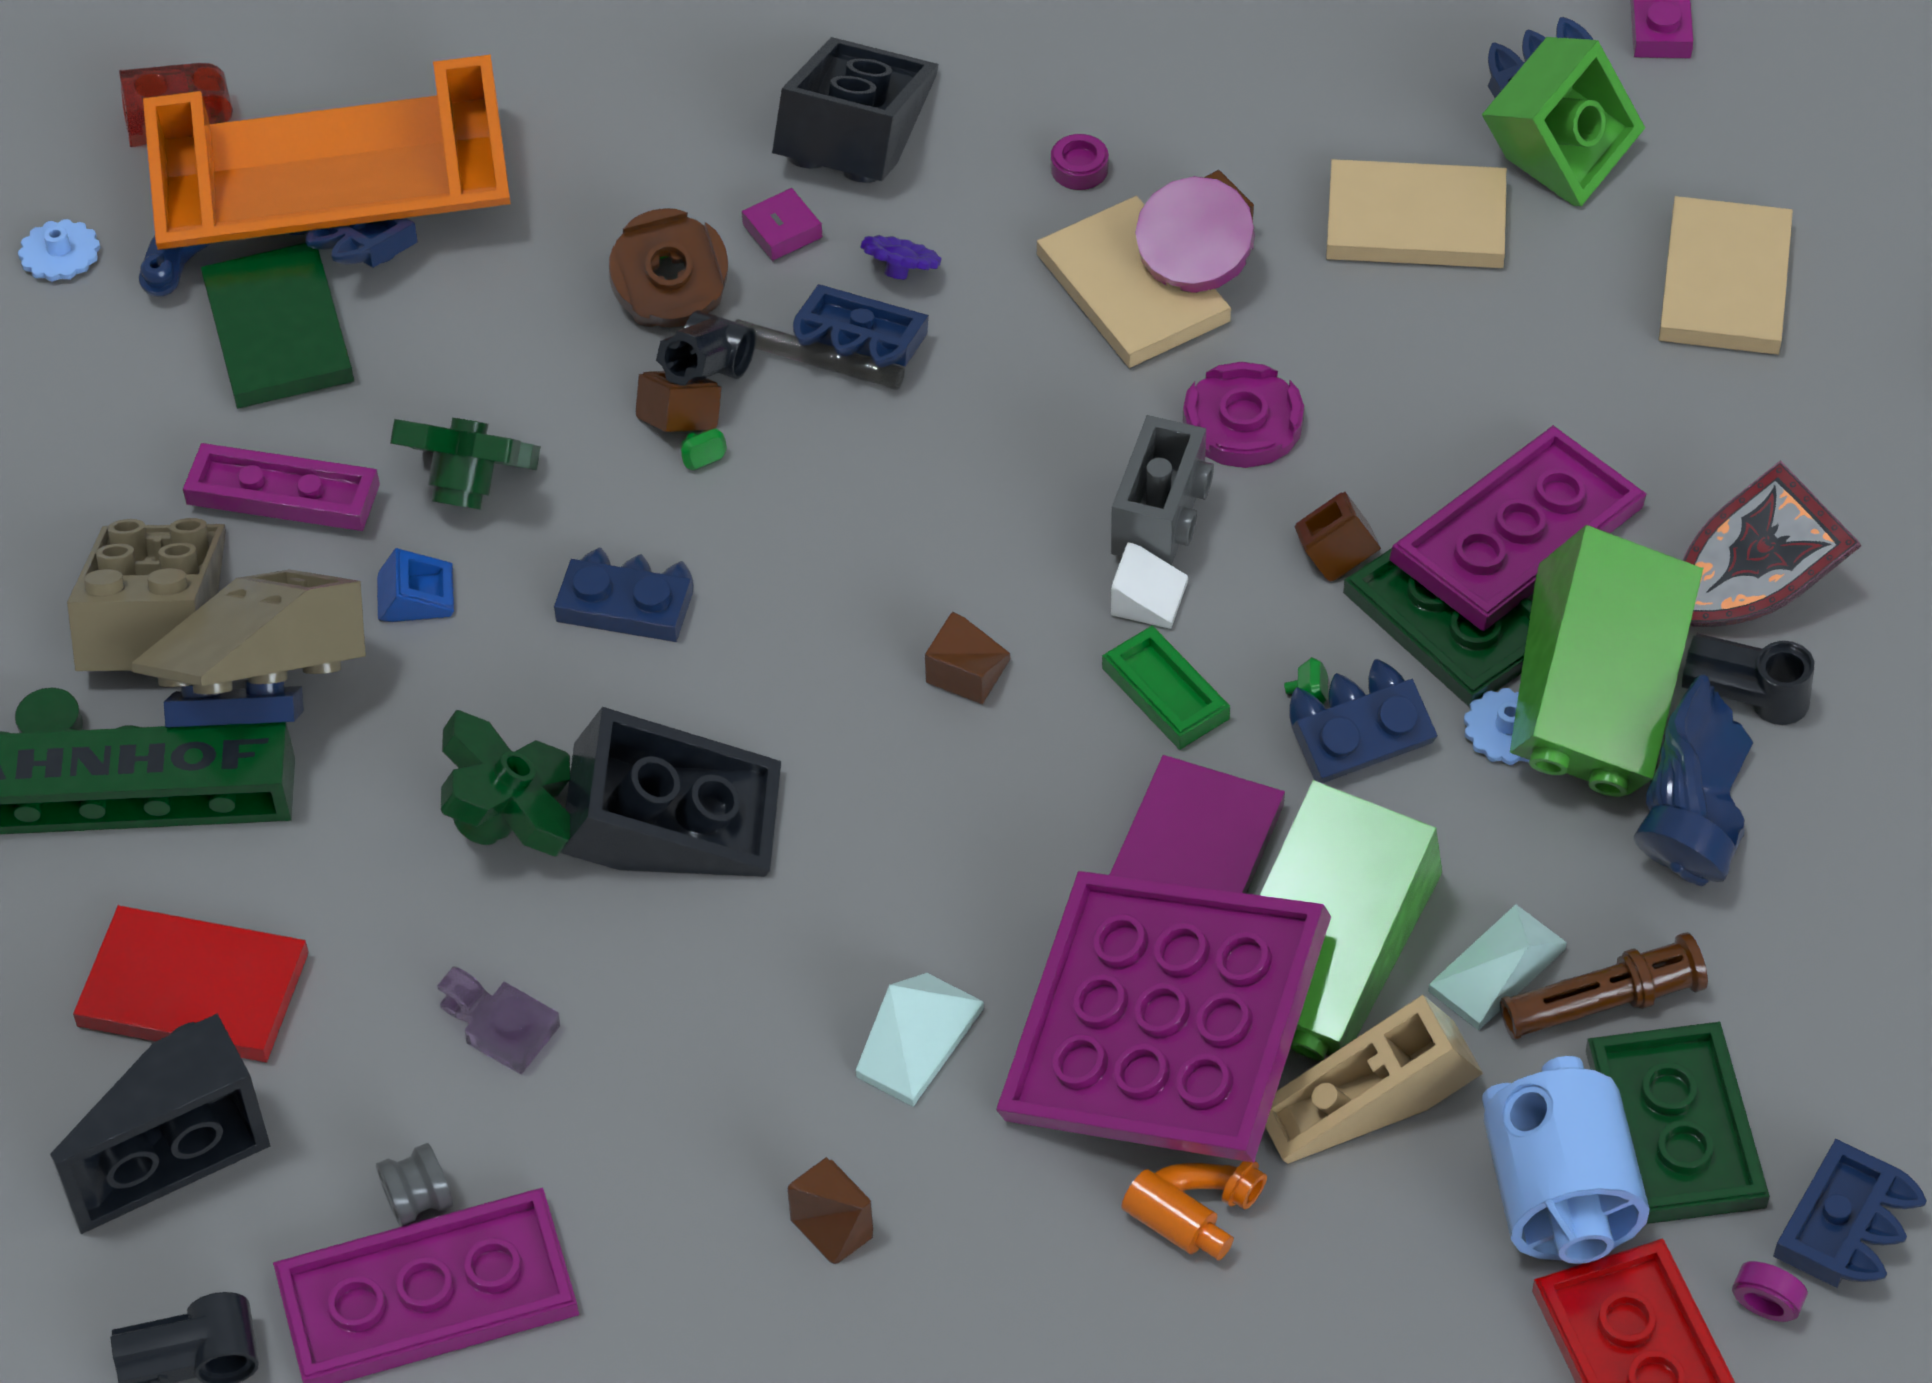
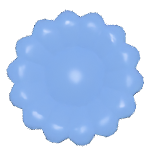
[18,219,101,282]
[1464,688,1529,766]

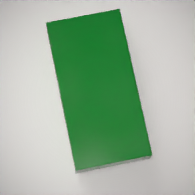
[1102,625,1230,750]

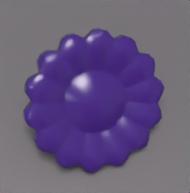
[860,235,942,280]

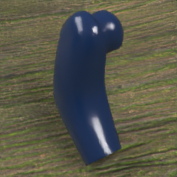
[139,235,212,297]

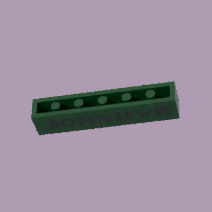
[0,722,295,835]

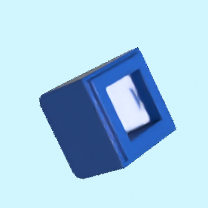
[377,548,454,622]

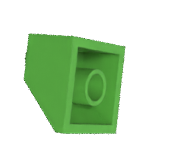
[1482,37,1645,206]

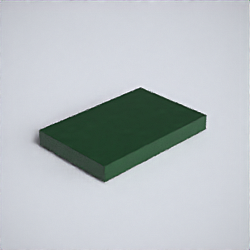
[201,243,354,409]
[1343,548,1532,708]
[1586,1021,1770,1224]

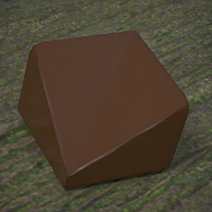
[635,371,722,432]
[1294,492,1381,582]
[925,612,1011,705]
[787,1157,873,1264]

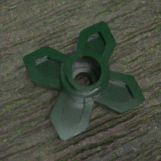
[390,417,541,510]
[441,710,570,857]

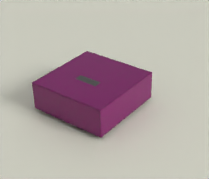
[742,188,823,261]

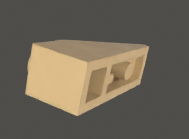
[1265,995,1483,1164]

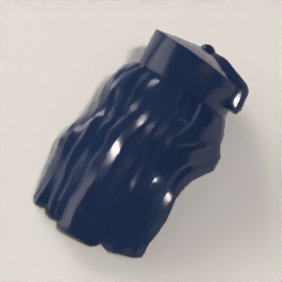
[1634,675,1753,886]

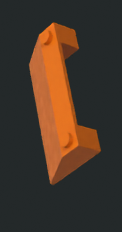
[143,54,511,250]

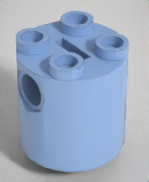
[1482,1056,1650,1264]

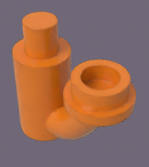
[1121,1161,1267,1260]

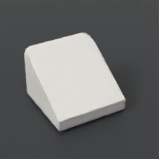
[1111,542,1188,629]

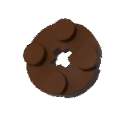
[609,208,728,328]

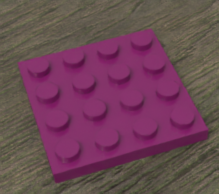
[996,871,1331,1163]

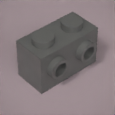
[1111,415,1214,566]

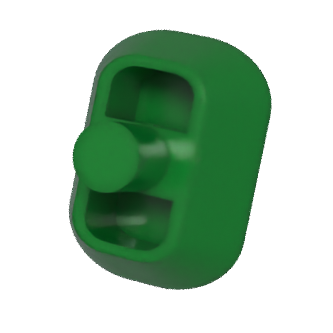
[681,429,727,471]
[1284,657,1328,705]

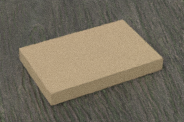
[1326,159,1507,268]
[1037,195,1231,368]
[1659,196,1793,355]

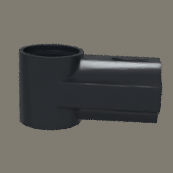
[656,310,757,386]
[1682,633,1815,725]
[110,1292,259,1383]

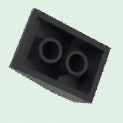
[772,37,939,183]
[560,707,781,877]
[50,1013,271,1234]

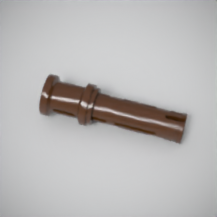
[1500,932,1708,1040]

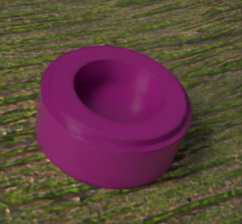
[1051,134,1109,190]
[1732,1261,1808,1322]

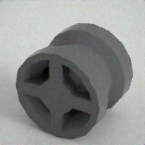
[376,1143,453,1227]

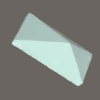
[1428,904,1567,1030]
[856,973,984,1107]

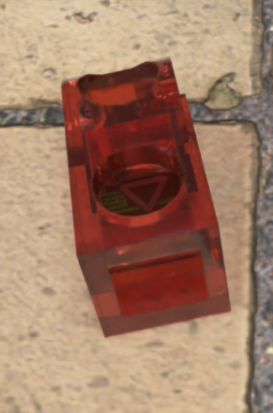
[119,63,233,147]

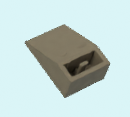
[67,518,226,671]
[132,569,366,694]

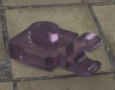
[437,966,560,1075]

